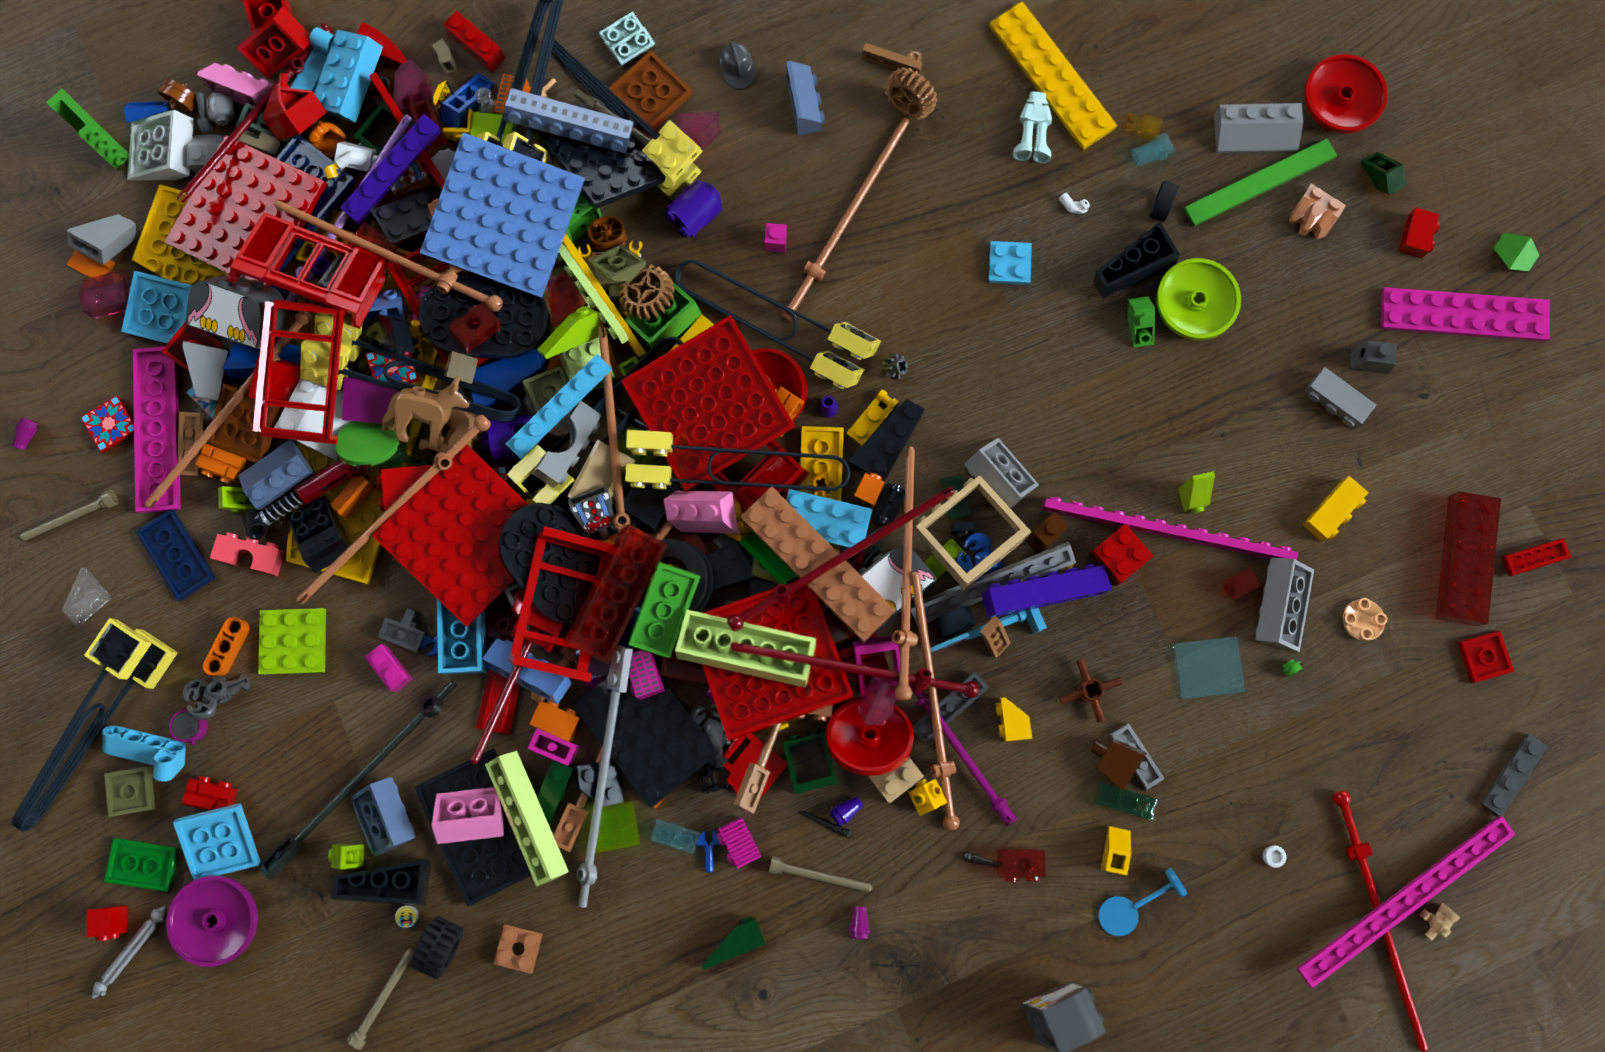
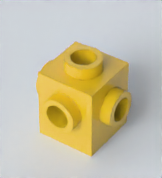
[908,779,947,816]

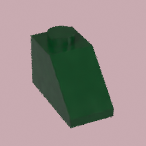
[1361,152,1406,195]

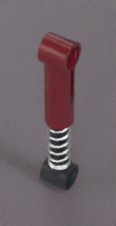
[242,459,367,540]

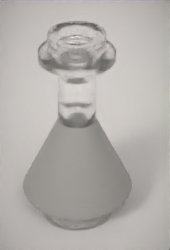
[475,88,496,114]

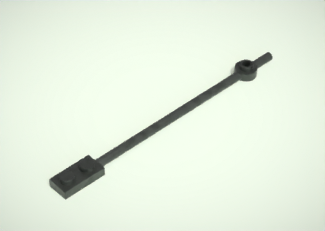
[259,680,457,880]

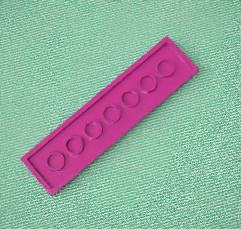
[1381,287,1550,342]
[133,346,181,513]

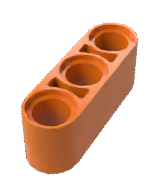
[203,617,250,677]

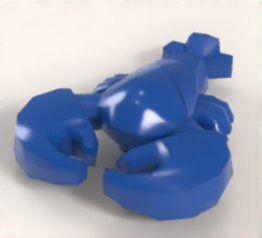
[955,533,1004,576]

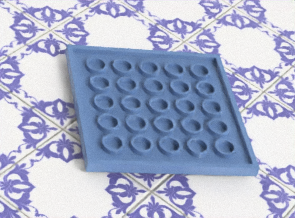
[420,132,585,298]

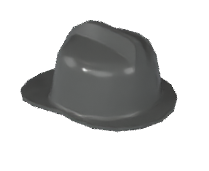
[719,41,755,89]

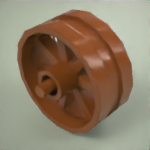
[158,78,197,113]
[588,216,627,252]

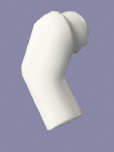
[1059,193,1090,214]

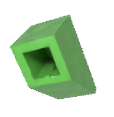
[1127,297,1155,348]

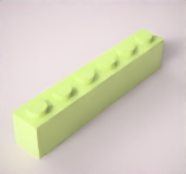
[485,751,569,886]

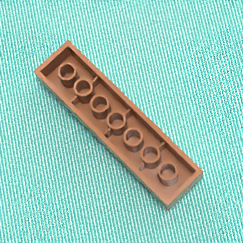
[741,487,896,644]

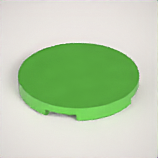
[335,421,400,466]

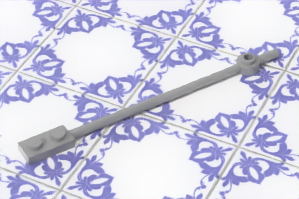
[576,645,633,908]

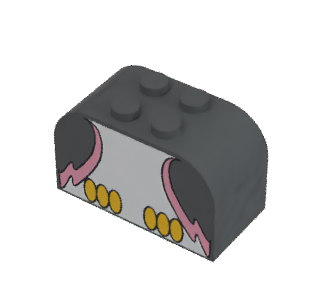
[186,274,287,349]
[858,548,937,632]
[1021,982,1106,1052]

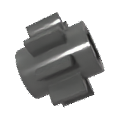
[882,353,908,379]

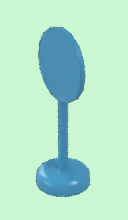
[1099,867,1188,936]

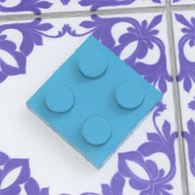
[988,241,1032,285]

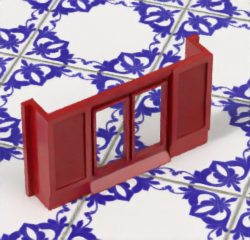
[227,212,389,329]
[707,440,810,514]

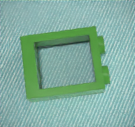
[566,192,602,244]

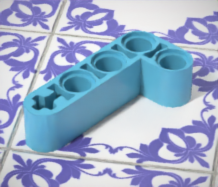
[291,27,335,92]
[102,725,186,781]

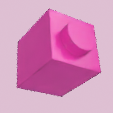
[765,223,787,253]

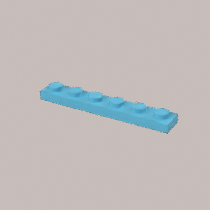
[506,353,612,459]

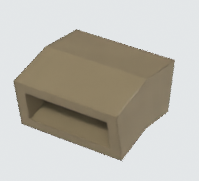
[432,39,457,74]
[443,351,478,384]

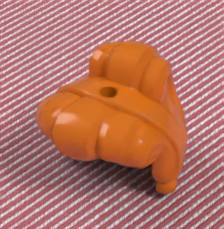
[307,121,347,158]

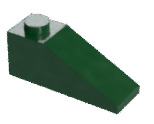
[537,760,575,827]
[702,916,766,970]

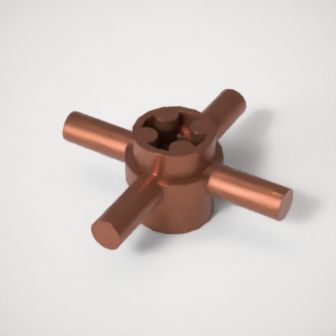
[1059,659,1123,723]

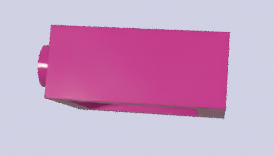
[852,635,900,698]

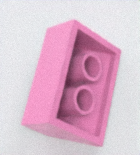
[197,63,272,111]
[663,491,739,534]
[432,787,505,844]

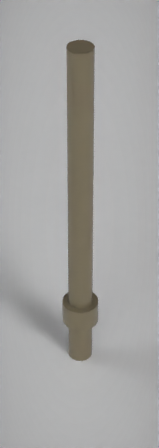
[573,89,652,145]

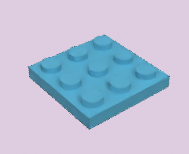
[121,271,193,343]
[173,803,261,880]

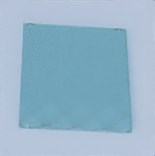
[1173,637,1246,699]

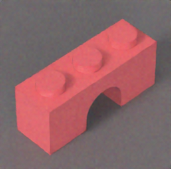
[210,532,285,576]

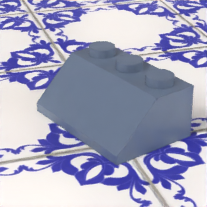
[786,61,825,135]
[238,439,316,510]
[350,777,416,857]

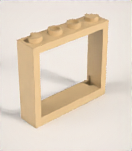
[914,475,1031,590]

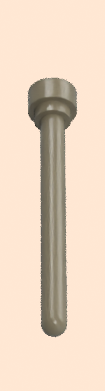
[19,489,118,541]
[768,856,872,892]
[346,949,414,1050]

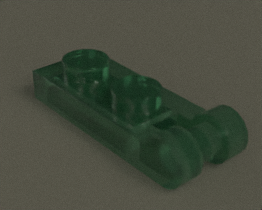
[1094,782,1159,821]

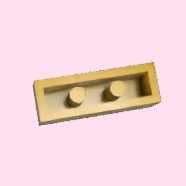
[1302,476,1369,542]

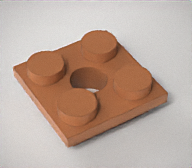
[493,924,543,974]

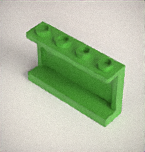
[46,88,129,168]

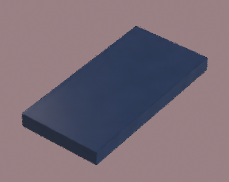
[135,510,217,602]

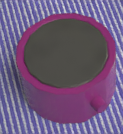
[169,707,208,746]

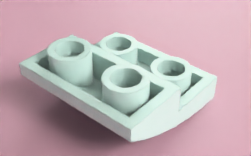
[599,12,655,66]

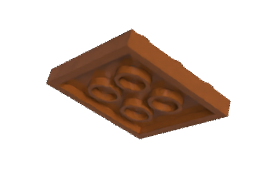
[609,51,693,129]
[207,383,281,463]

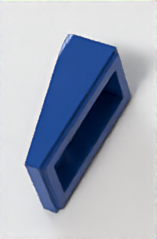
[124,101,170,123]

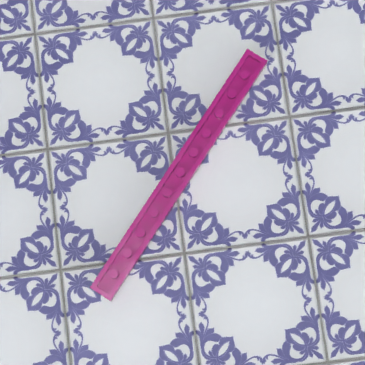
[1042,497,1298,560]
[1296,816,1516,988]

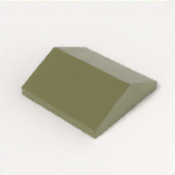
[588,244,646,281]

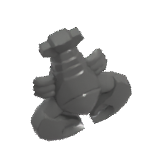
[183,675,251,720]
[689,703,731,768]

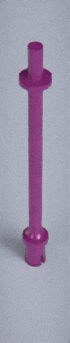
[908,683,1017,827]

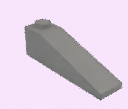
[187,134,277,174]

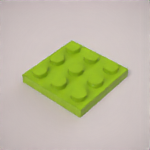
[258,608,326,675]

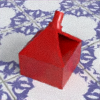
[263,73,327,141]

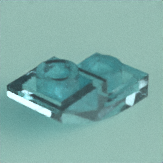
[650,819,700,854]

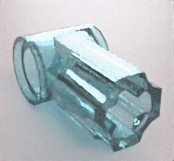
[1132,133,1176,167]

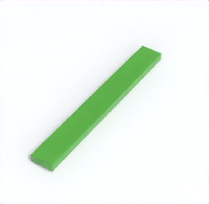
[1183,138,1337,227]

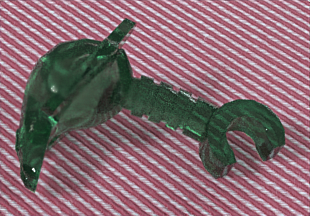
[379,443,432,474]

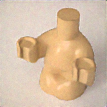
[1419,903,1461,940]

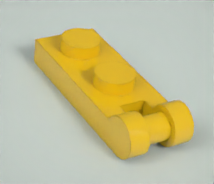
[846,389,899,446]

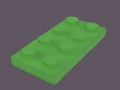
[628,561,700,658]

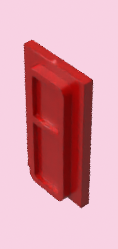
[476,669,521,735]

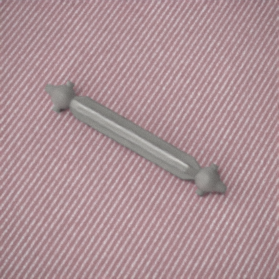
[91,906,166,999]

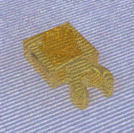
[1124,113,1163,141]

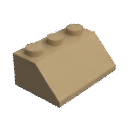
[567,440,635,507]

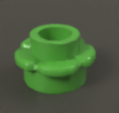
[1282,659,1302,678]

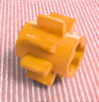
[809,472,834,497]

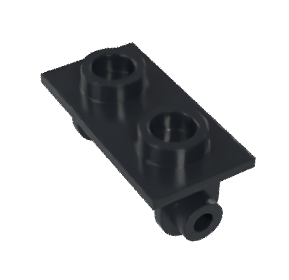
[871,483,905,526]

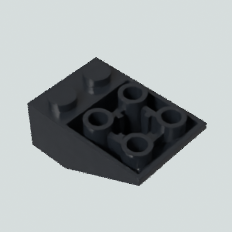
[287,495,350,573]

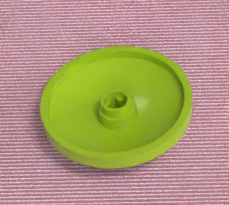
[1156,258,1241,340]

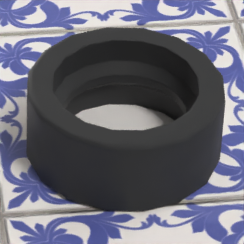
[1149,180,1179,223]

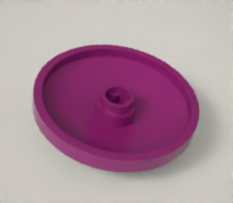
[166,876,258,967]

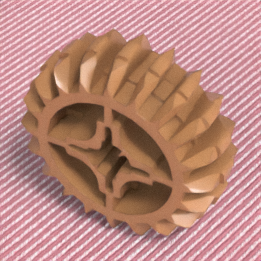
[884,67,938,120]
[618,264,675,320]

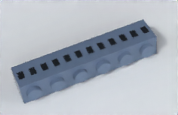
[504,88,634,154]

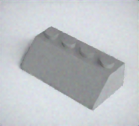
[1214,103,1303,153]
[1255,557,1314,652]

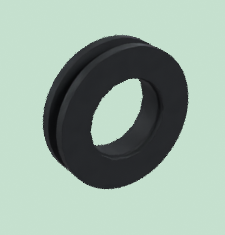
[631,539,714,612]

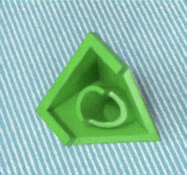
[1492,233,1539,273]

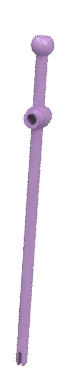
[285,115,412,312]

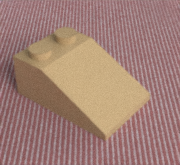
[868,757,924,804]

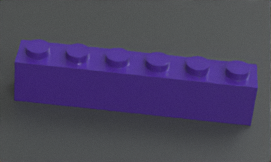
[340,114,441,225]
[981,564,1112,618]

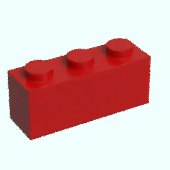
[443,10,505,73]

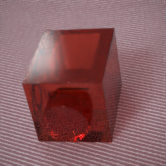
[1223,567,1261,600]

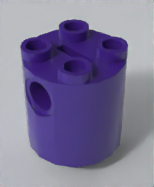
[663,179,723,239]
[482,414,542,462]

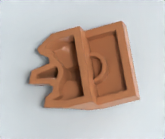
[1289,184,1346,239]

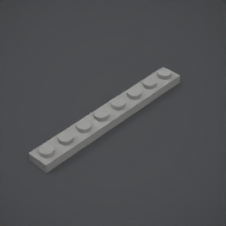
[910,542,1076,627]

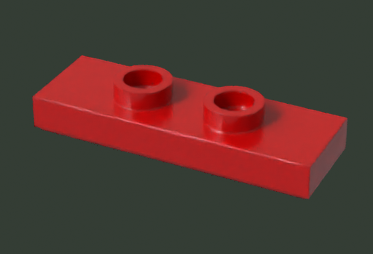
[1501,538,1571,577]

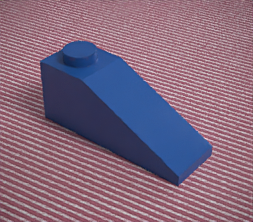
[440,73,495,128]

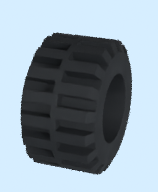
[411,916,463,979]

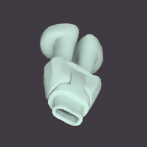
[1013,92,1051,163]

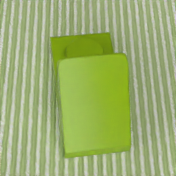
[218,486,261,513]
[924,538,966,579]

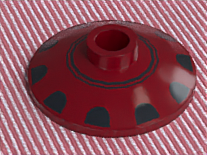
[485,605,517,643]

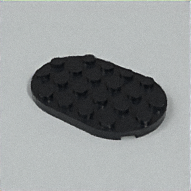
[419,274,549,359]
[498,503,612,625]

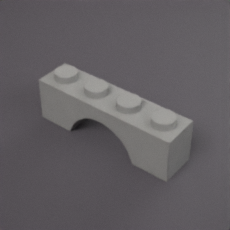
[531,401,602,488]

